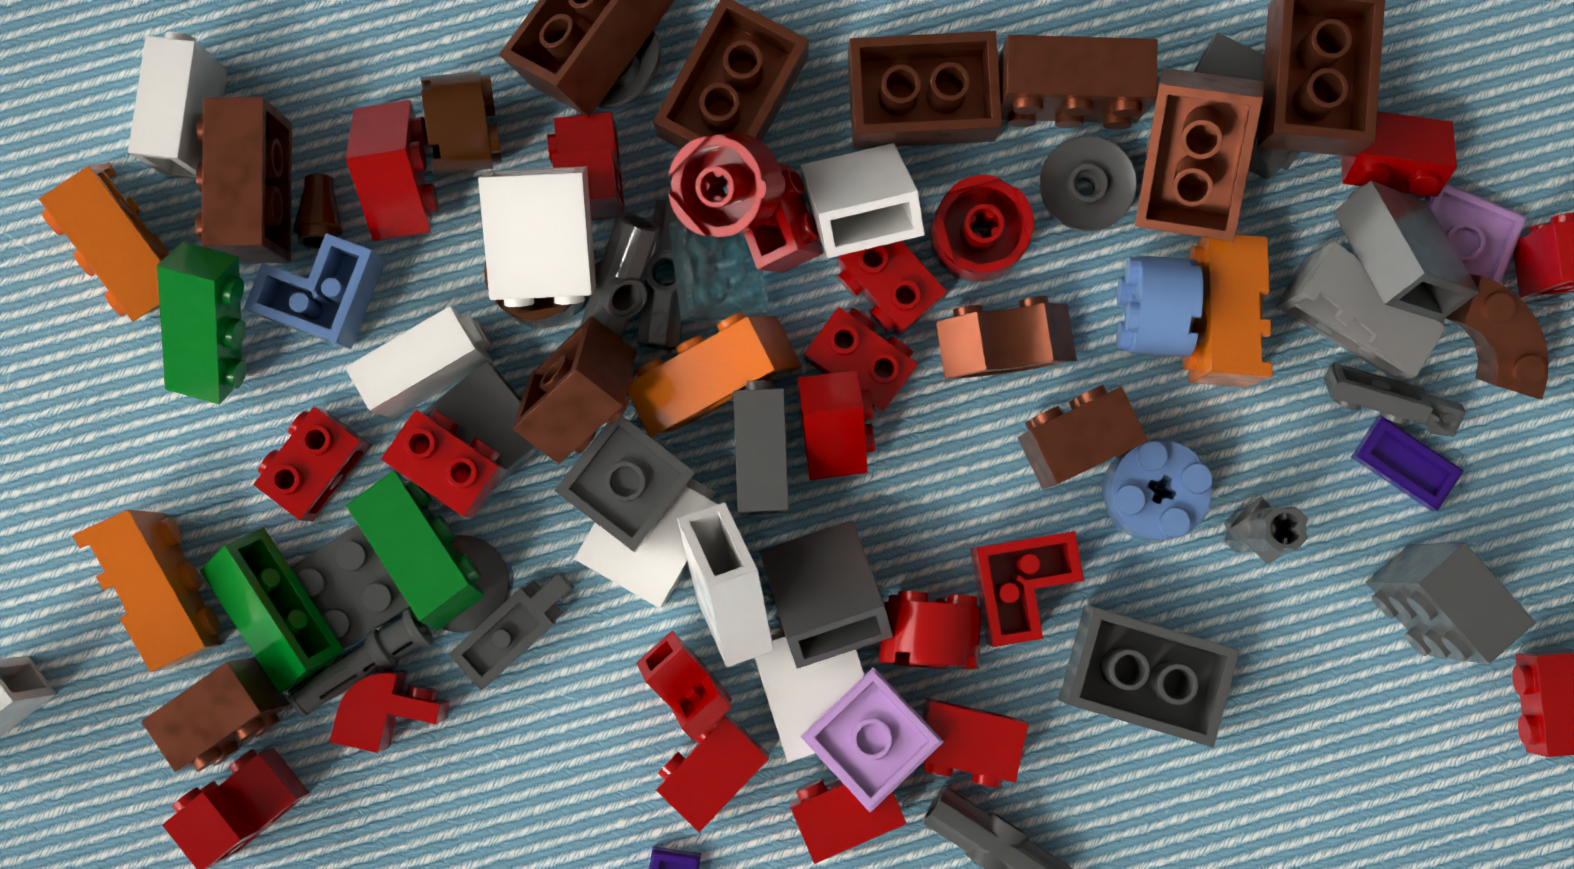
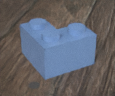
[244,233,386,349]

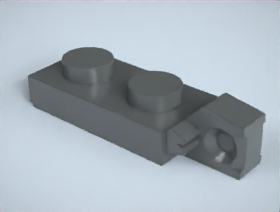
[1324,362,1466,437]
[449,573,575,690]

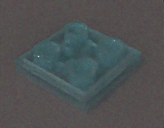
[669,220,769,321]

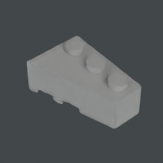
[1276,241,1446,381]

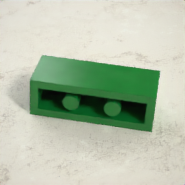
[157,242,247,405]
[346,470,486,631]
[200,527,344,694]

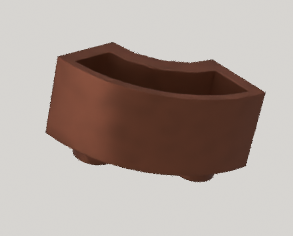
[1446,274,1549,400]
[936,296,1077,379]

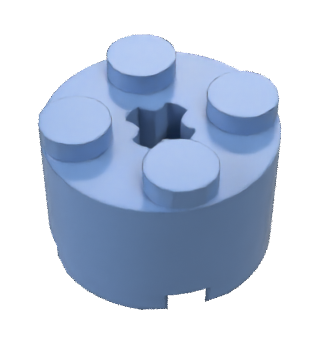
[1116,255,1203,357]
[1102,440,1212,540]

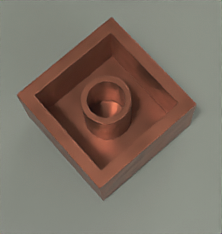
[512,316,637,464]
[1017,384,1148,489]
[141,657,290,772]

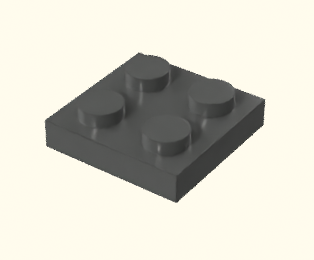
[554,416,697,552]
[290,525,410,650]

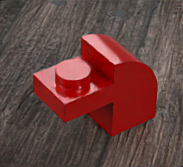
[636,630,732,741]
[329,670,450,753]

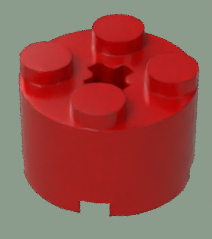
[669,132,786,237]
[930,175,1034,282]
[879,591,981,670]

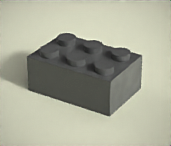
[1366,542,1536,664]
[1058,606,1240,748]

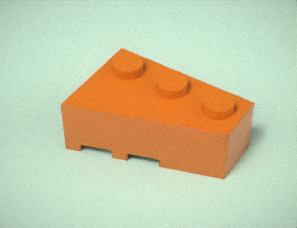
[38,162,170,322]
[1183,234,1273,388]
[627,312,802,438]
[72,510,222,672]

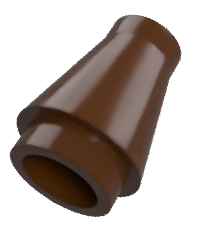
[293,173,343,249]

